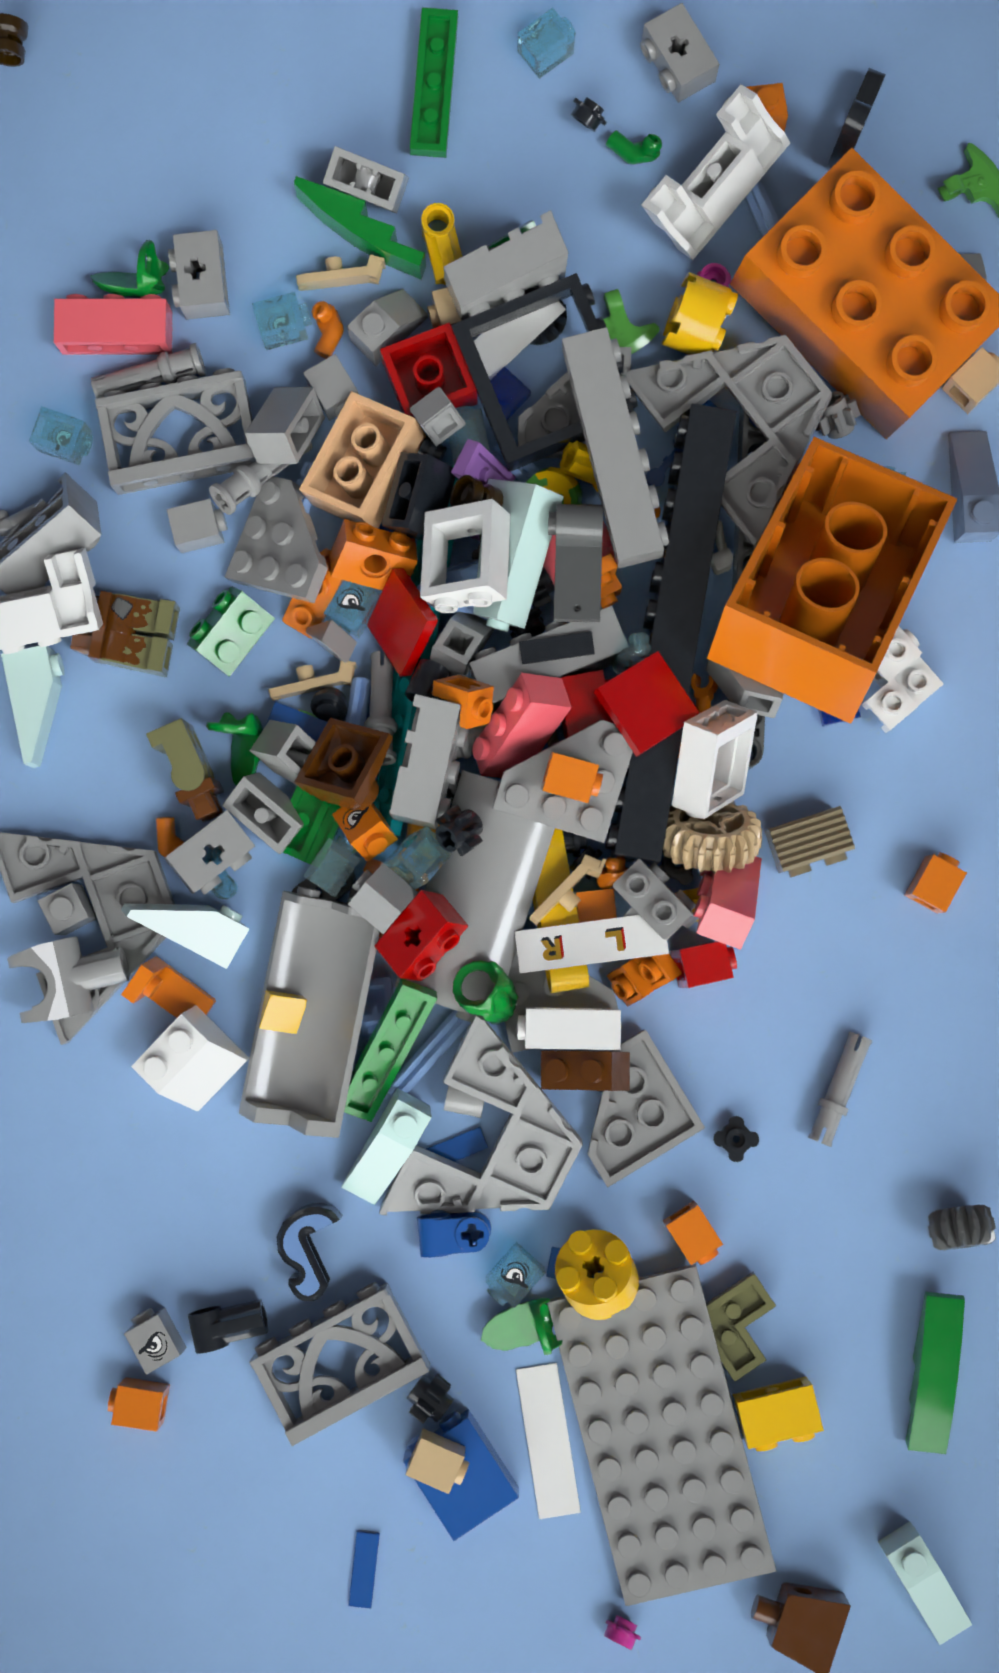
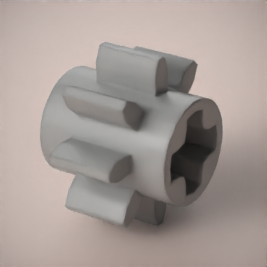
[816,391,860,439]

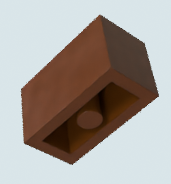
[541,1051,630,1091]

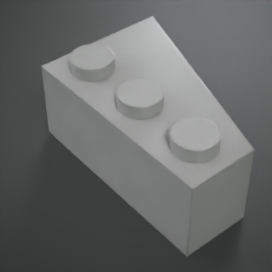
[0,472,102,594]

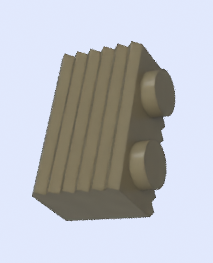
[765,806,855,878]

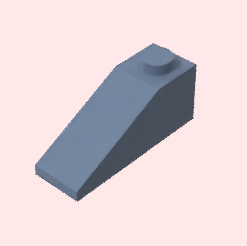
[948,431,999,543]

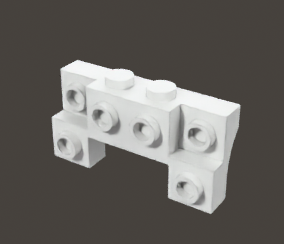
[641,85,790,260]
[0,548,103,654]
[862,626,943,733]

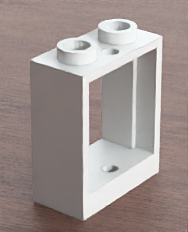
[420,499,510,613]
[672,700,758,819]
[517,1007,621,1050]

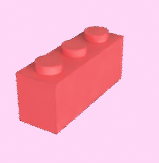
[54,294,173,355]
[472,673,572,778]
[693,856,762,950]

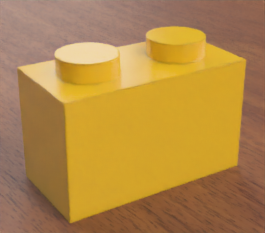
[732,1376,824,1451]

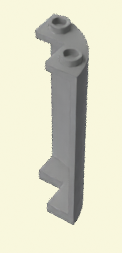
[395,770,555,1022]
[239,886,380,1138]

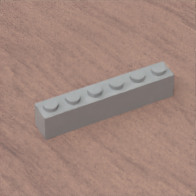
[562,327,669,569]

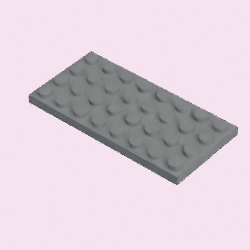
[548,1264,776,1606]

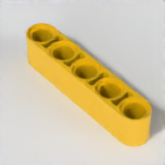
[532,828,589,993]

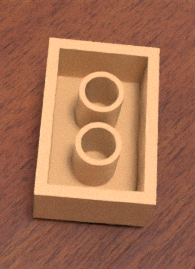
[299,391,426,528]

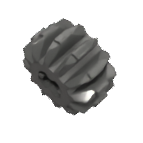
[928,1204,996,1250]

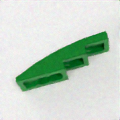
[294,176,426,280]
[905,1291,965,1454]

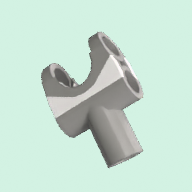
[7,937,130,1023]

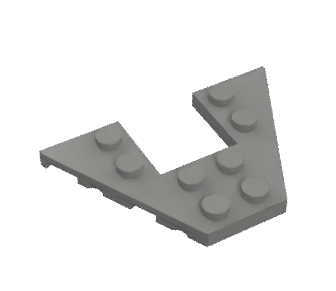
[621,335,832,548]
[0,832,175,1045]
[379,1015,583,1215]

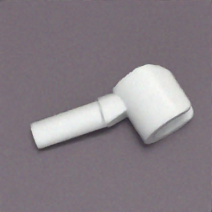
[711,520,733,575]

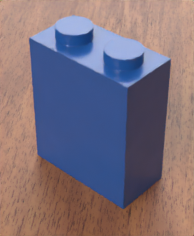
[403,1409,519,1541]

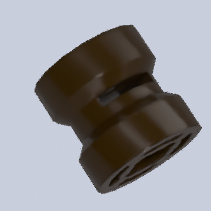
[0,13,29,67]
[450,475,503,507]

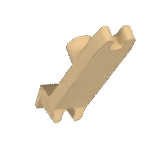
[296,255,386,291]
[268,661,358,701]
[529,854,606,925]

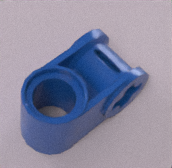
[417,1211,491,1258]

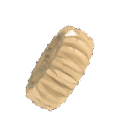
[663,801,762,874]

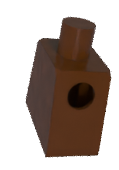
[751,1582,851,1673]

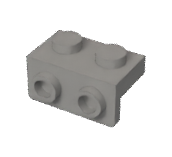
[613,859,699,940]

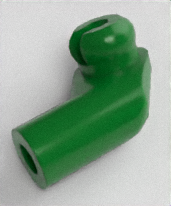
[606,130,662,165]

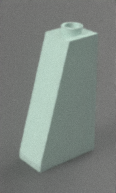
[473,479,563,632]

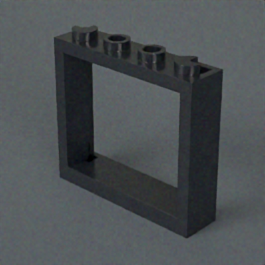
[451,273,638,472]

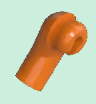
[312,301,344,359]
[156,817,184,858]
[595,857,629,889]

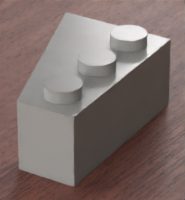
[444,210,568,321]
[390,694,469,830]

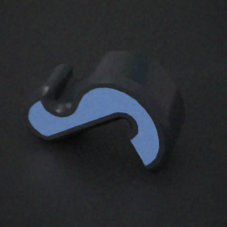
[276,1203,343,1302]

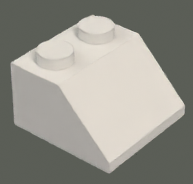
[131,1005,249,1111]

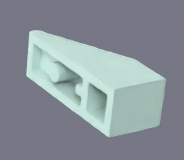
[1,646,64,768]
[121,903,249,969]
[341,1088,432,1205]
[877,1521,972,1645]

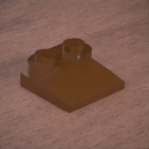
[294,718,393,810]

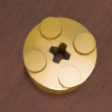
[661,272,738,355]
[555,1229,639,1320]

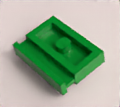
[283,786,342,869]

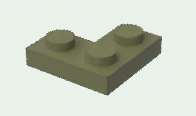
[706,1272,776,1382]

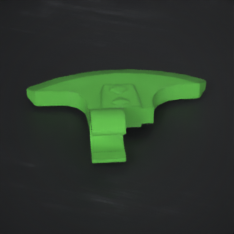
[938,143,999,218]
[603,289,660,354]

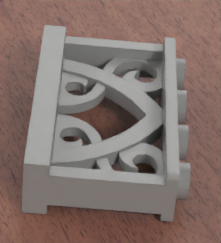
[95,368,256,495]
[249,1282,431,1446]

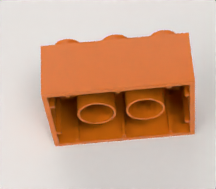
[730,148,999,439]
[707,437,958,724]

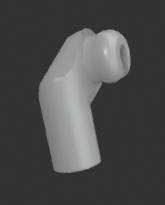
[0,503,39,537]

